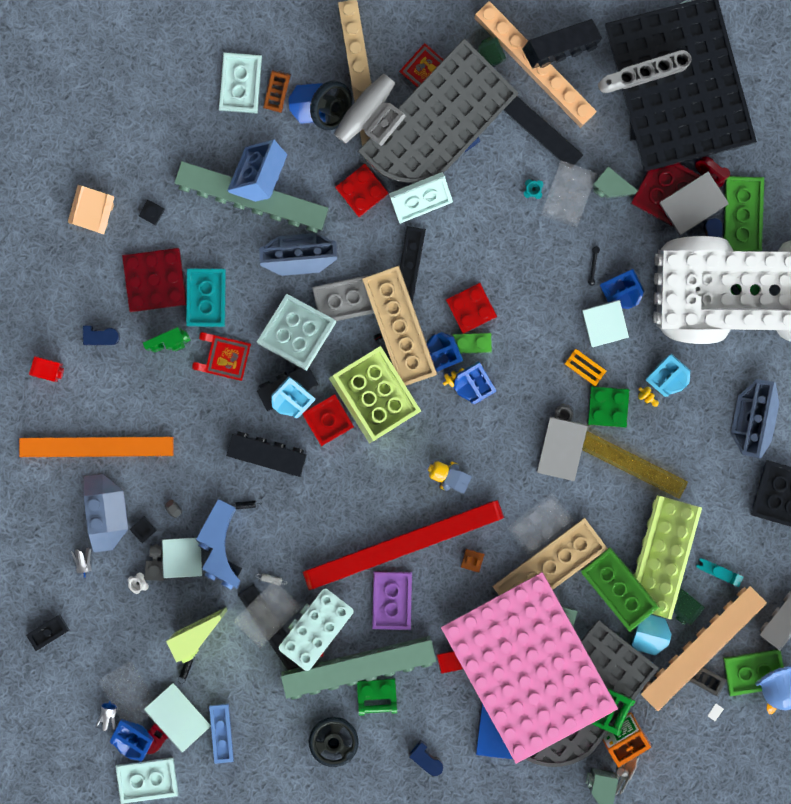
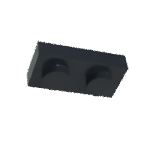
[26,614,70,651]

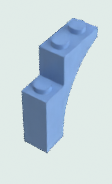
[196,499,240,590]

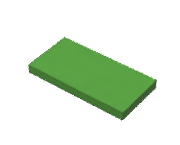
[723,176,764,251]
[581,547,659,632]

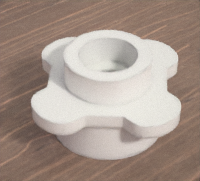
[128,573,149,594]

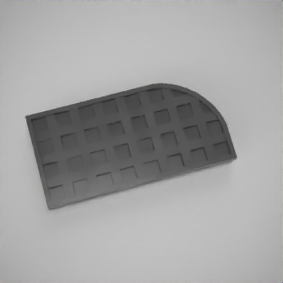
[357,39,519,183]
[503,620,659,767]

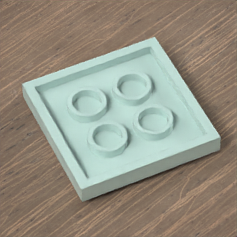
[257,294,336,371]

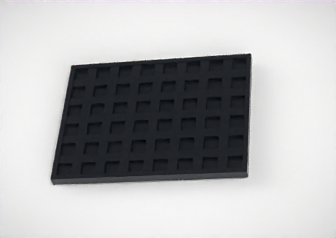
[605,0,757,172]

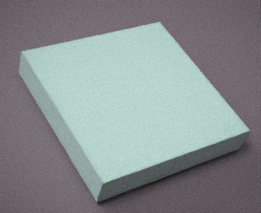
[582,300,629,347]
[162,538,202,578]

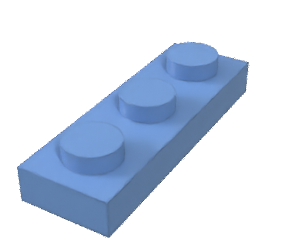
[209,703,234,764]

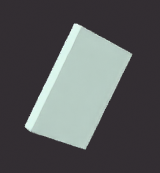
[219,52,262,114]
[389,172,453,223]
[144,683,211,752]
[116,757,178,804]

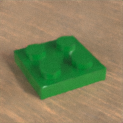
[588,386,630,428]

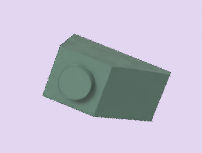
[592,167,638,198]

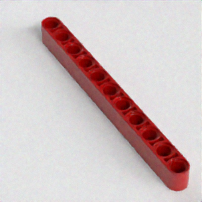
[302,500,505,590]

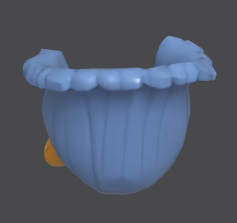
[755,666,791,714]

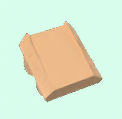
[68,185,114,234]

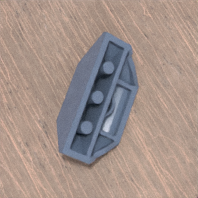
[259,233,337,276]
[731,379,779,458]
[83,474,129,552]

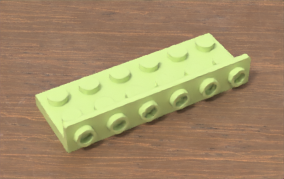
[633,495,702,619]

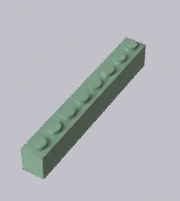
[175,161,329,233]
[281,636,436,700]

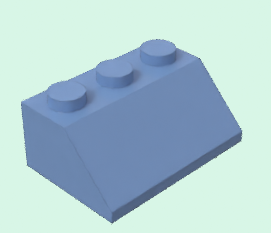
[227,139,287,202]

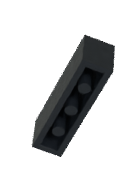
[522,19,602,69]
[226,431,307,477]

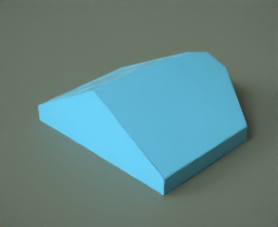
[646,354,691,397]
[271,377,315,418]
[631,615,671,655]

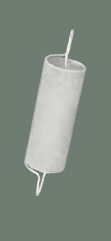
[257,574,286,585]

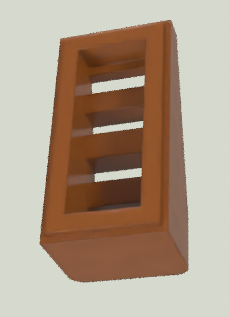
[263,70,291,113]

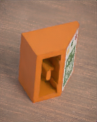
[603,712,651,767]

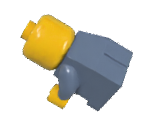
[428,461,472,494]

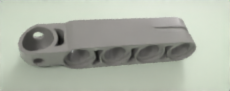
[598,50,691,93]

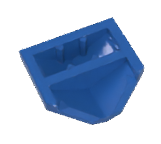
[289,83,326,124]
[600,269,644,309]
[427,332,463,372]
[454,361,496,404]
[110,719,154,761]

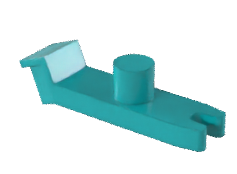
[696,558,744,587]

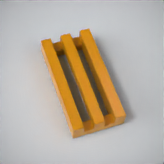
[564,349,607,387]

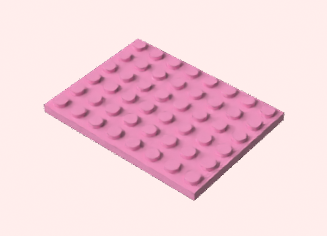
[441,572,618,764]

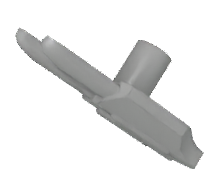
[615,757,639,795]

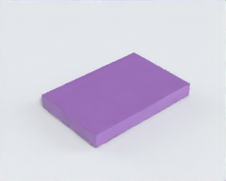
[372,571,412,630]

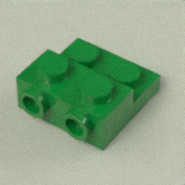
[143,327,191,353]

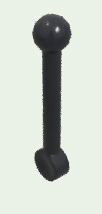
[588,246,600,286]

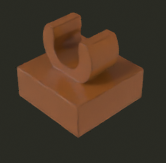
[461,549,485,573]

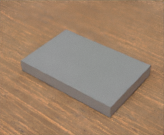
[659,172,729,235]
[312,275,374,321]
[537,416,588,481]

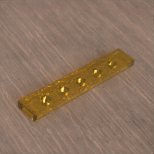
[582,431,688,499]

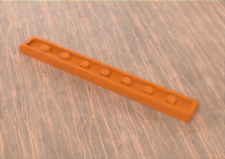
[19,437,174,457]

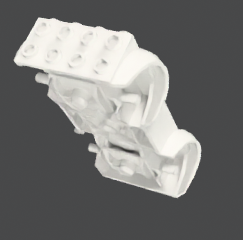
[653,236,791,344]

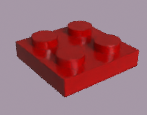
[335,164,389,217]
[446,283,497,334]
[302,394,354,446]

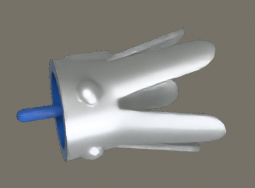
[71,548,92,577]
[96,701,117,731]

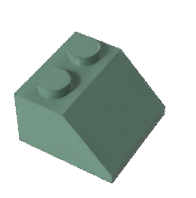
[585,768,618,804]

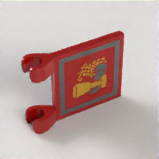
[399,43,444,87]
[192,332,251,381]

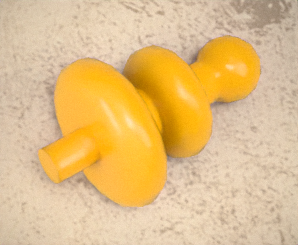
[443,368,465,387]
[638,386,659,407]

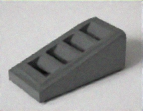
[690,667,727,697]

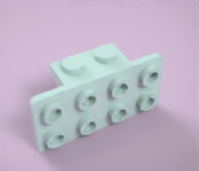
[279,589,354,671]

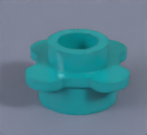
[524,179,544,199]

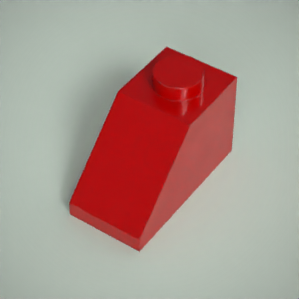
[29,356,64,382]

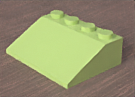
[329,346,421,443]
[166,607,228,663]

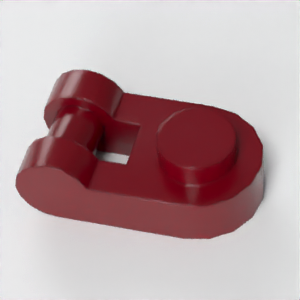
[696,156,730,187]
[147,723,168,754]

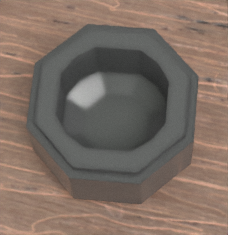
[555,404,573,421]
[165,499,183,518]

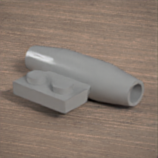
[334,74,406,146]

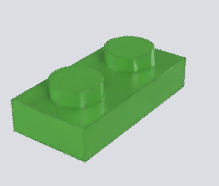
[453,333,492,353]

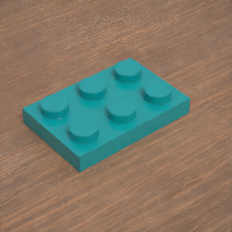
[186,269,226,327]

